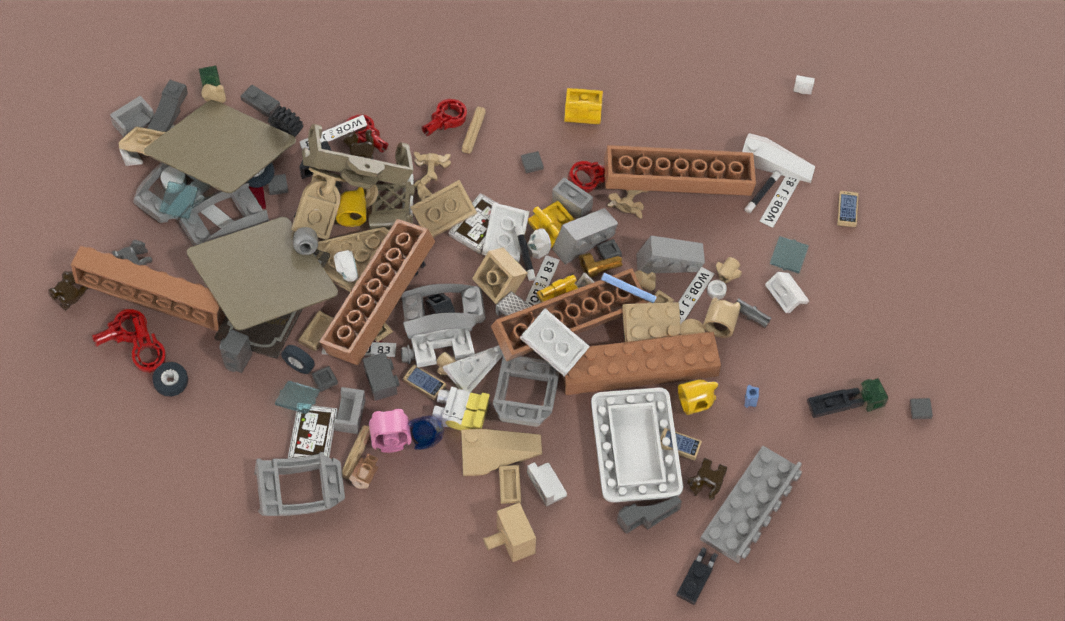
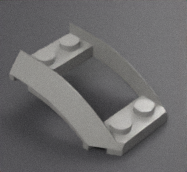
[133,162,210,223]
[179,183,269,246]
[401,284,486,339]
[493,355,559,427]
[254,452,345,516]

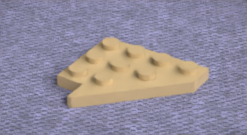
[315,227,390,292]

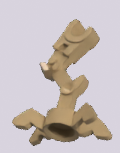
[414,152,451,201]
[607,190,649,219]

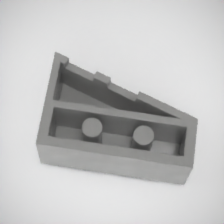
[552,208,618,265]
[636,236,705,274]

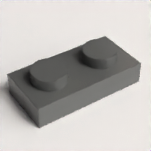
[241,85,280,118]

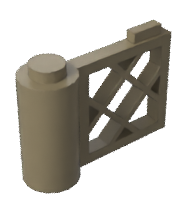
[369,181,415,230]

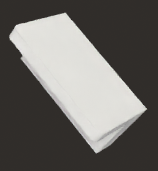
[765,272,809,313]
[527,462,567,506]

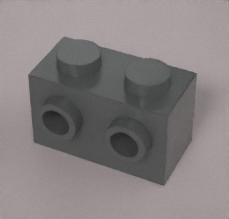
[219,329,253,373]
[363,353,400,401]

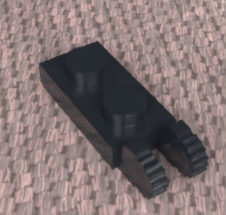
[807,388,865,418]
[676,547,718,605]

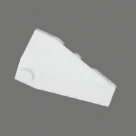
[742,133,815,183]

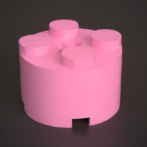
[369,409,412,453]

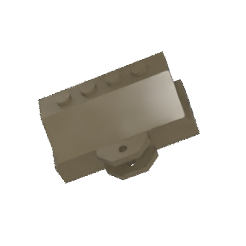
[302,124,414,189]

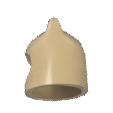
[703,297,741,338]

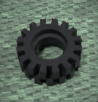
[268,106,303,137]

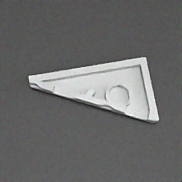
[443,345,503,393]

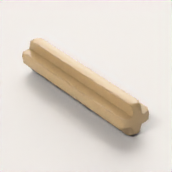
[462,106,485,154]
[342,425,370,480]

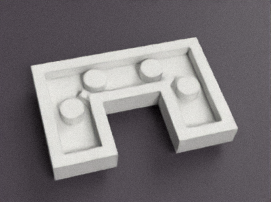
[411,329,475,368]

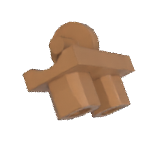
[349,454,378,489]

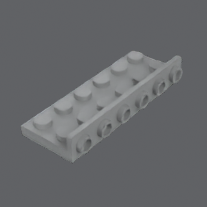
[700,446,802,563]

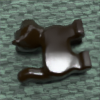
[343,129,374,160]
[48,271,90,311]
[687,458,727,500]

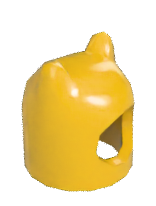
[336,187,366,227]
[678,380,718,415]

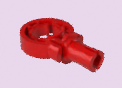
[422,99,467,136]
[345,115,389,153]
[568,161,605,193]
[92,309,147,347]
[132,317,166,372]

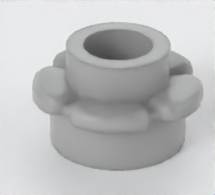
[401,345,414,364]

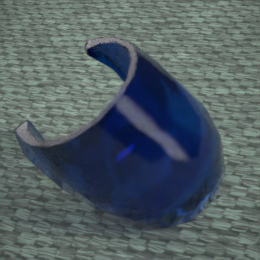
[408,415,444,450]

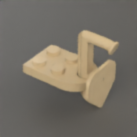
[291,167,347,240]

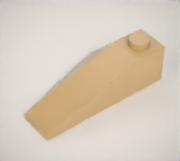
[461,429,542,476]

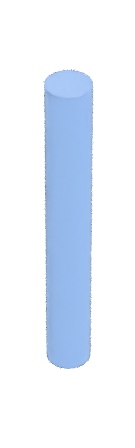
[601,273,656,303]

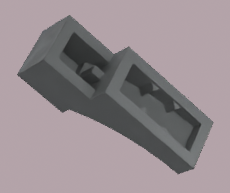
[147,79,188,132]
[617,496,682,534]

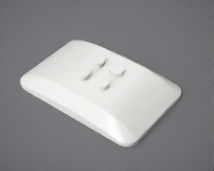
[591,388,683,503]

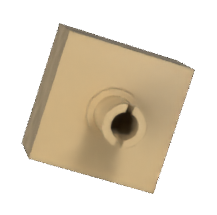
[472,248,527,304]
[483,502,536,562]

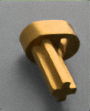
[579,252,623,278]

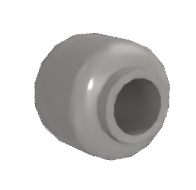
[293,227,318,255]

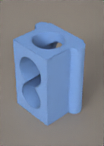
[744,385,759,408]

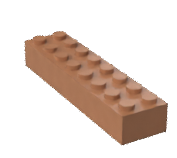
[604,145,756,196]
[319,219,435,365]
[71,246,226,332]
[491,268,648,362]
[562,332,721,395]

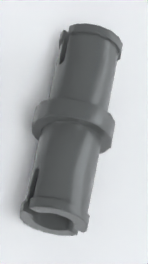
[735,298,772,328]

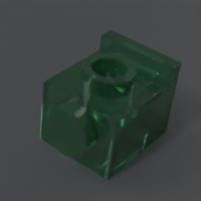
[199,65,221,87]
[861,378,889,412]

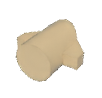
[202,84,226,103]
[716,257,742,283]
[635,270,656,291]
[436,352,458,375]

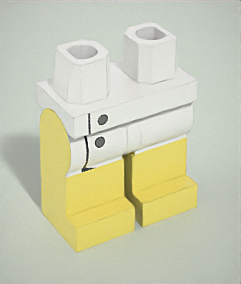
[432,387,490,431]

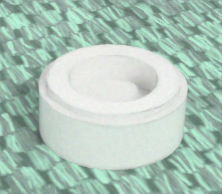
[707,280,727,300]

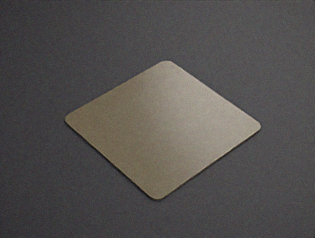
[144,100,296,193]
[187,217,338,330]

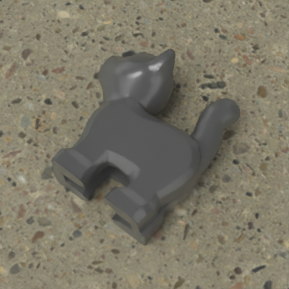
[112,239,152,266]

